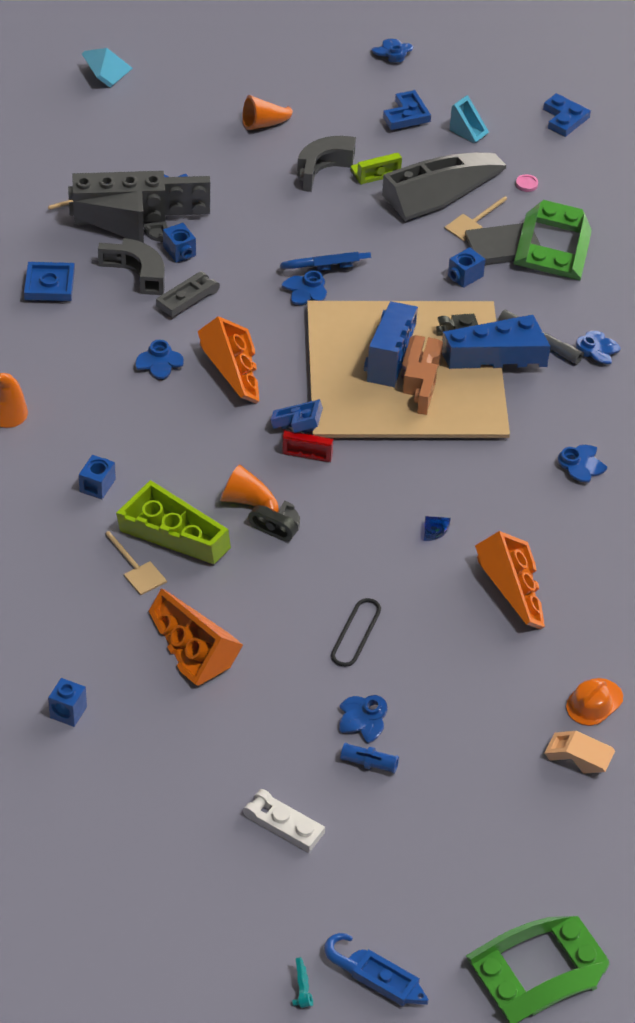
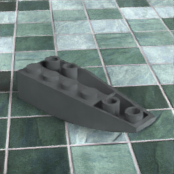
[382,152,506,221]

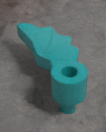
[292,957,313,1008]

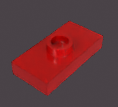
[282,430,333,462]

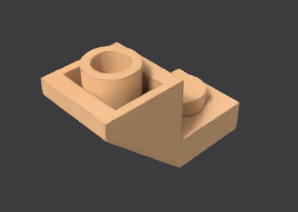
[544,731,615,774]

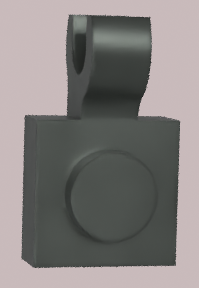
[436,313,478,335]

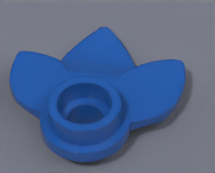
[372,38,413,62]
[282,270,327,305]
[576,330,621,364]
[136,340,184,379]
[558,445,607,482]
[339,695,388,744]

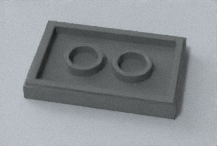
[465,223,541,265]

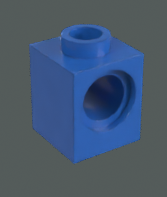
[163,223,196,263]
[448,247,485,288]
[79,455,116,499]
[48,678,87,727]

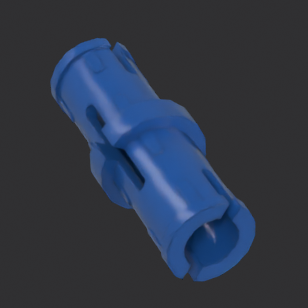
[340,743,399,774]

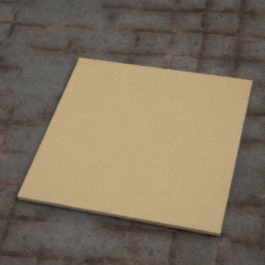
[307,301,510,438]

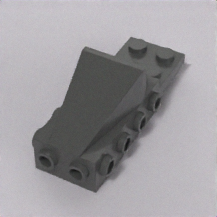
[68,171,210,243]

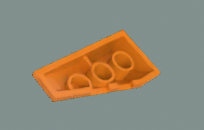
[197,316,260,404]
[475,531,545,629]
[149,588,243,685]

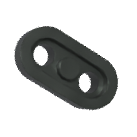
[248,505,297,541]

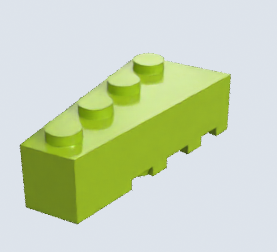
[116,480,231,564]

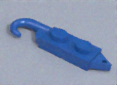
[280,252,371,271]
[324,933,428,1006]

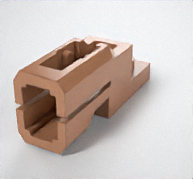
[401,335,443,415]

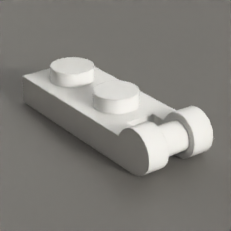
[243,789,325,853]

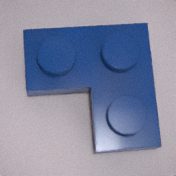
[383,90,431,130]
[543,93,591,137]
[271,399,323,433]

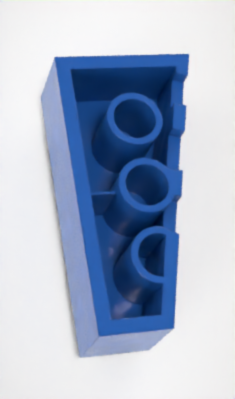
[364,301,418,387]

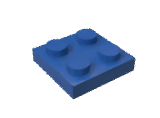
[24,262,75,301]

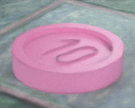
[516,174,538,192]

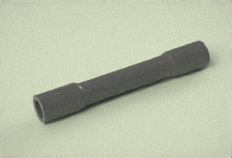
[498,309,584,365]

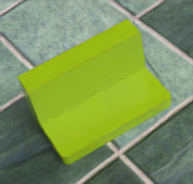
[351,152,402,185]

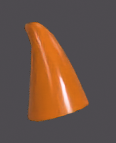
[242,95,293,130]
[0,373,28,428]
[220,464,279,512]

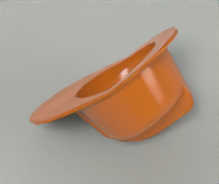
[566,678,623,726]

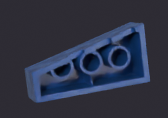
[442,314,550,369]

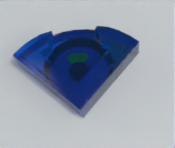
[424,516,451,541]

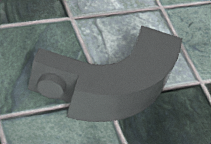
[297,136,356,192]
[98,238,165,295]

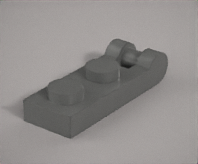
[156,271,220,317]

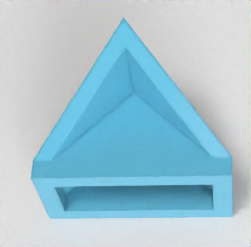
[82,48,133,88]
[450,95,489,143]

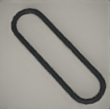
[331,598,381,667]

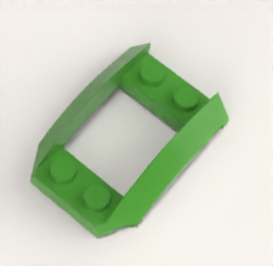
[514,200,592,280]
[466,916,610,1023]

